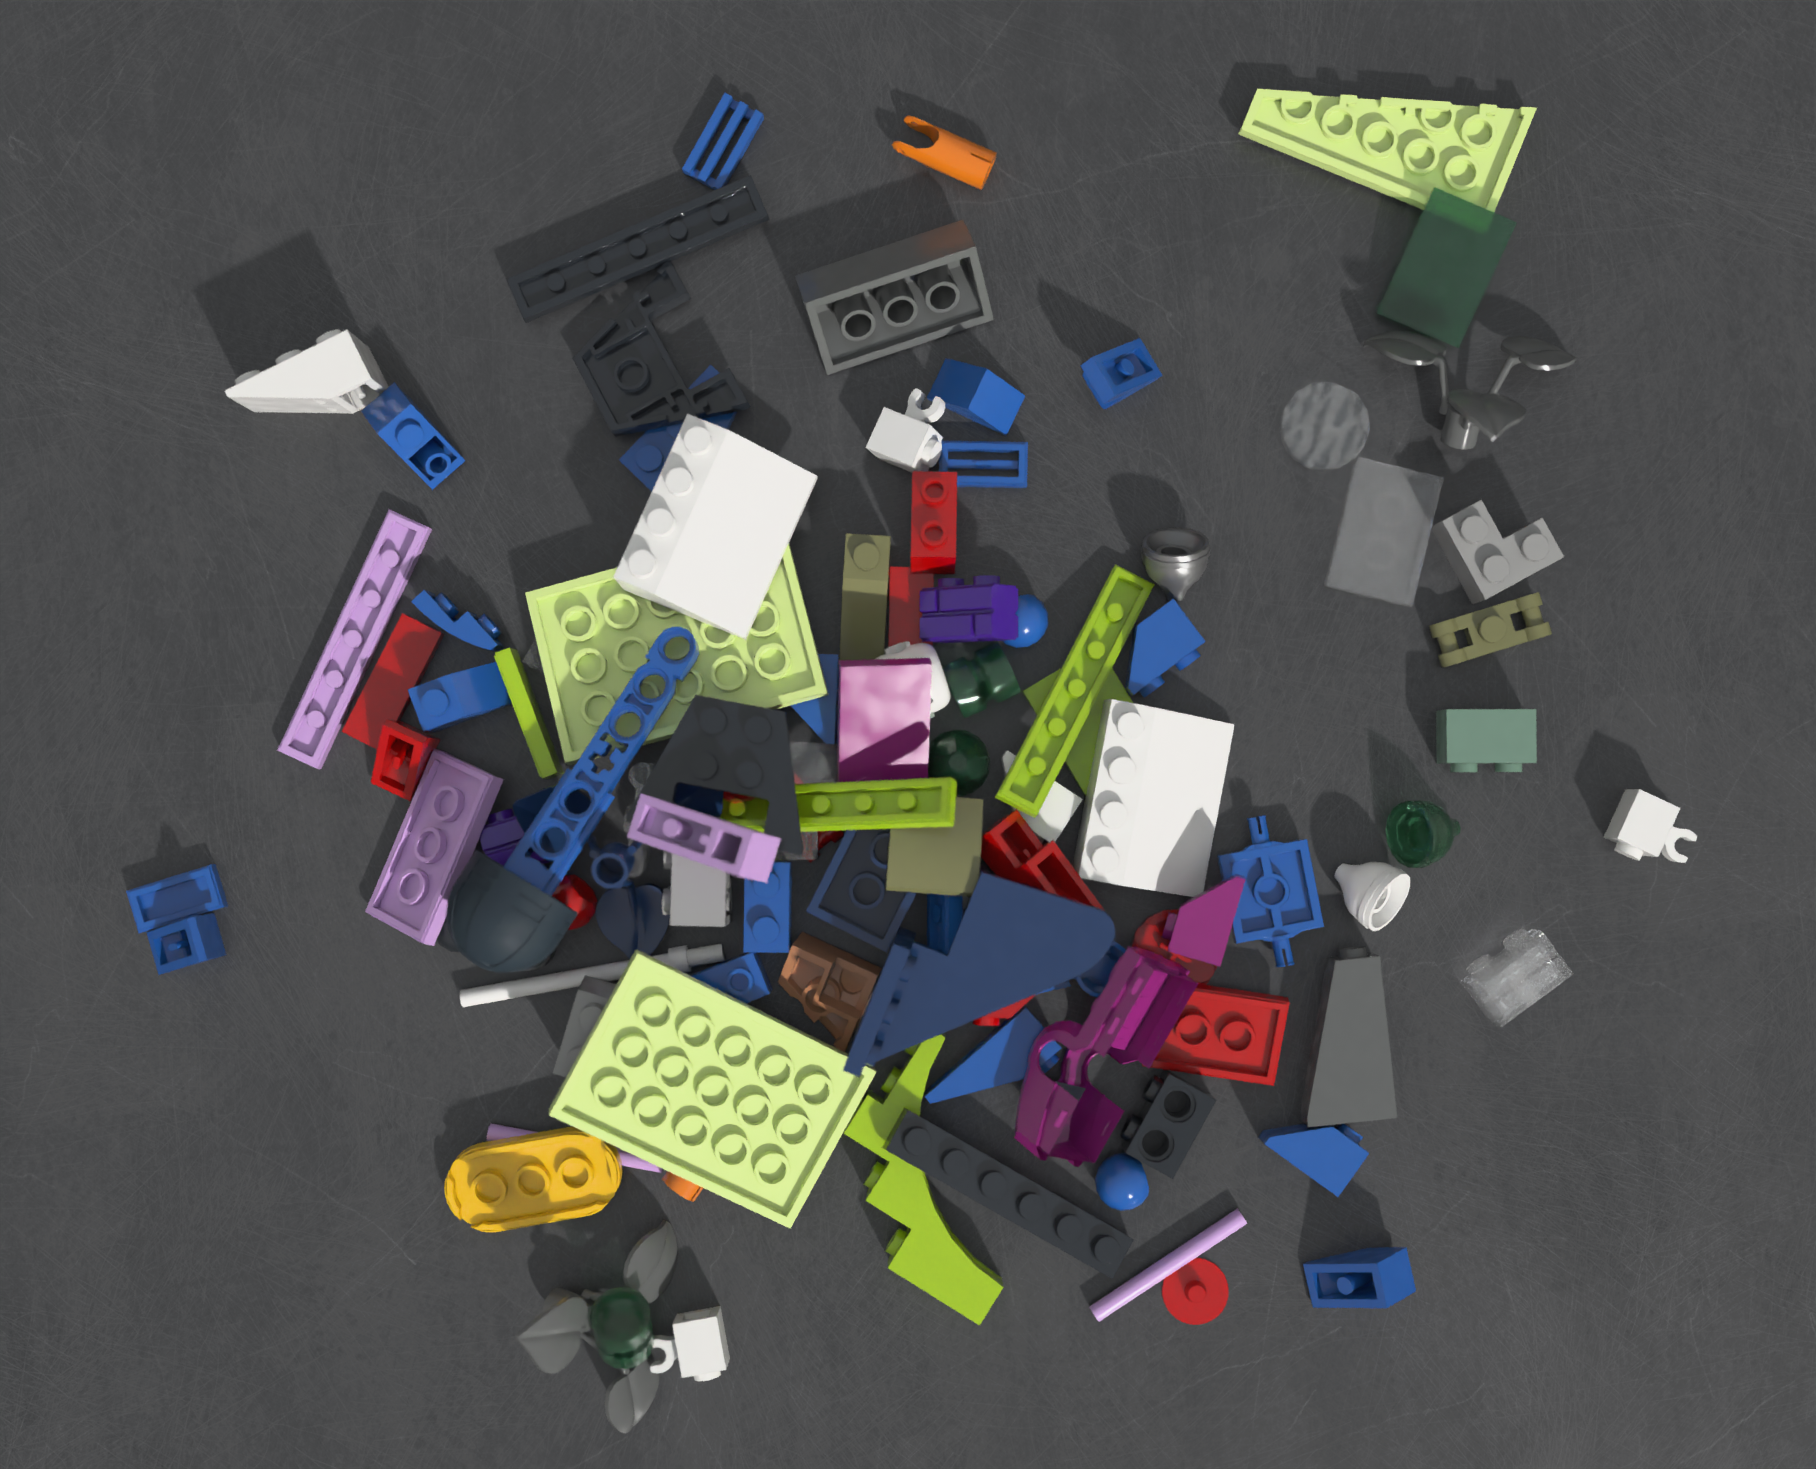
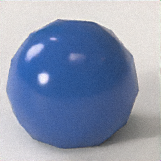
[1003,594,1048,648]
[1095,1153,1149,1211]

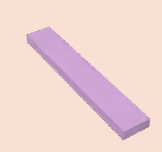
[277,509,432,769]

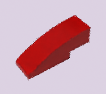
[980,809,1105,911]

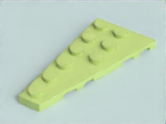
[1239,89,1537,234]

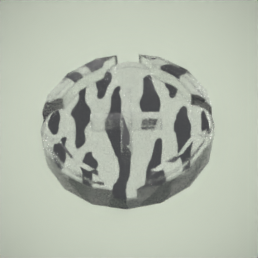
[1279,381,1370,471]

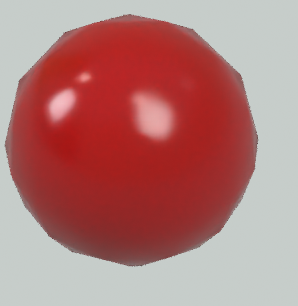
[552,874,597,930]

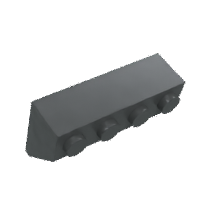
[795,220,994,375]

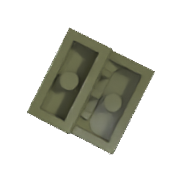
[885,797,983,897]

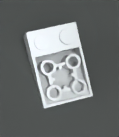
[225,329,389,414]

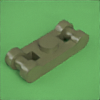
[1429,592,1552,668]

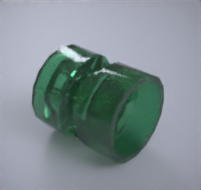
[942,641,1021,719]
[590,1287,655,1369]

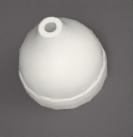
[1334,862,1410,931]

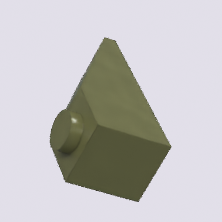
[839,533,891,660]

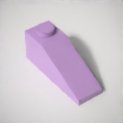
[627,794,781,883]

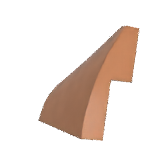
[778,932,882,1052]

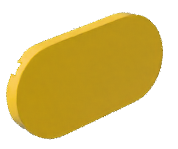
[444,1127,623,1232]

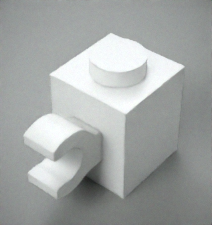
[866,388,945,472]
[1604,789,1697,863]
[646,1306,730,1381]

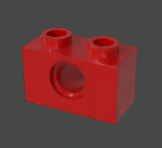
[911,471,957,574]

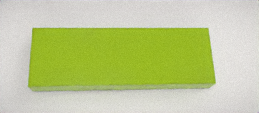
[494,647,564,779]

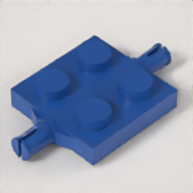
[1217,815,1324,967]

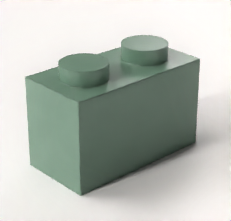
[1436,709,1537,772]

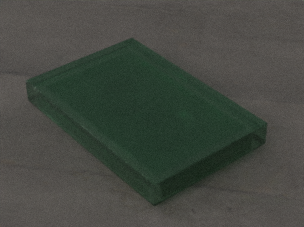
[1376,187,1517,348]

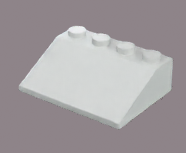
[613,414,818,640]
[1073,699,1235,897]

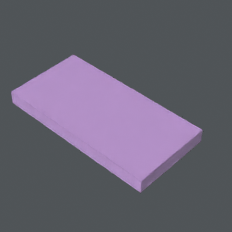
[365,748,503,946]

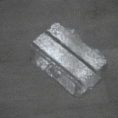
[1461,928,1573,1027]

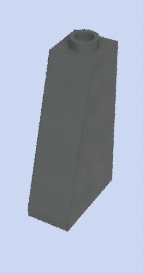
[1299,946,1398,1127]

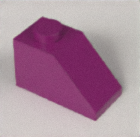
[1162,874,1245,966]

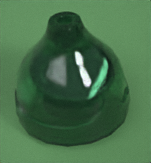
[928,729,991,797]
[1385,800,1461,868]

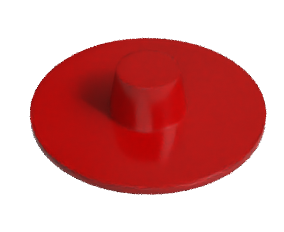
[1162,1257,1229,1325]

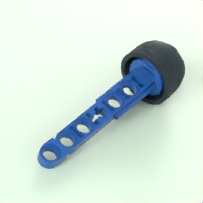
[446,627,699,973]

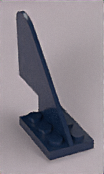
[842,871,1115,1077]

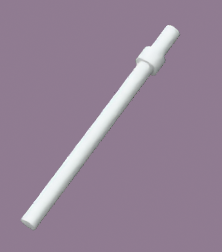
[460,943,725,1007]

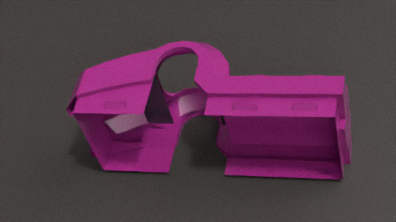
[1014,946,1198,1167]

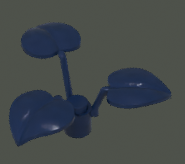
[513,784,724,959]

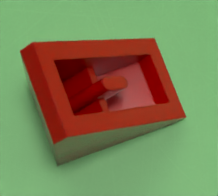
[371,719,441,801]

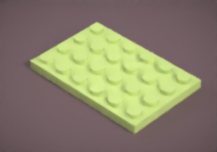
[525,544,829,765]
[548,949,877,1228]

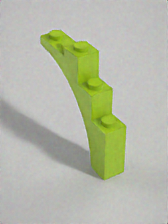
[844,1033,1003,1326]

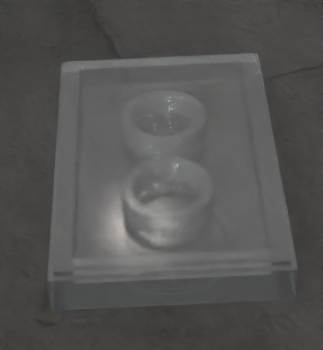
[1324,456,1444,607]

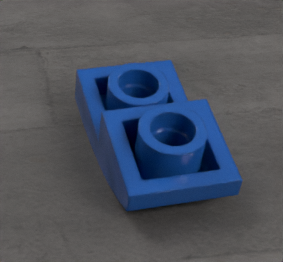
[411,589,505,652]

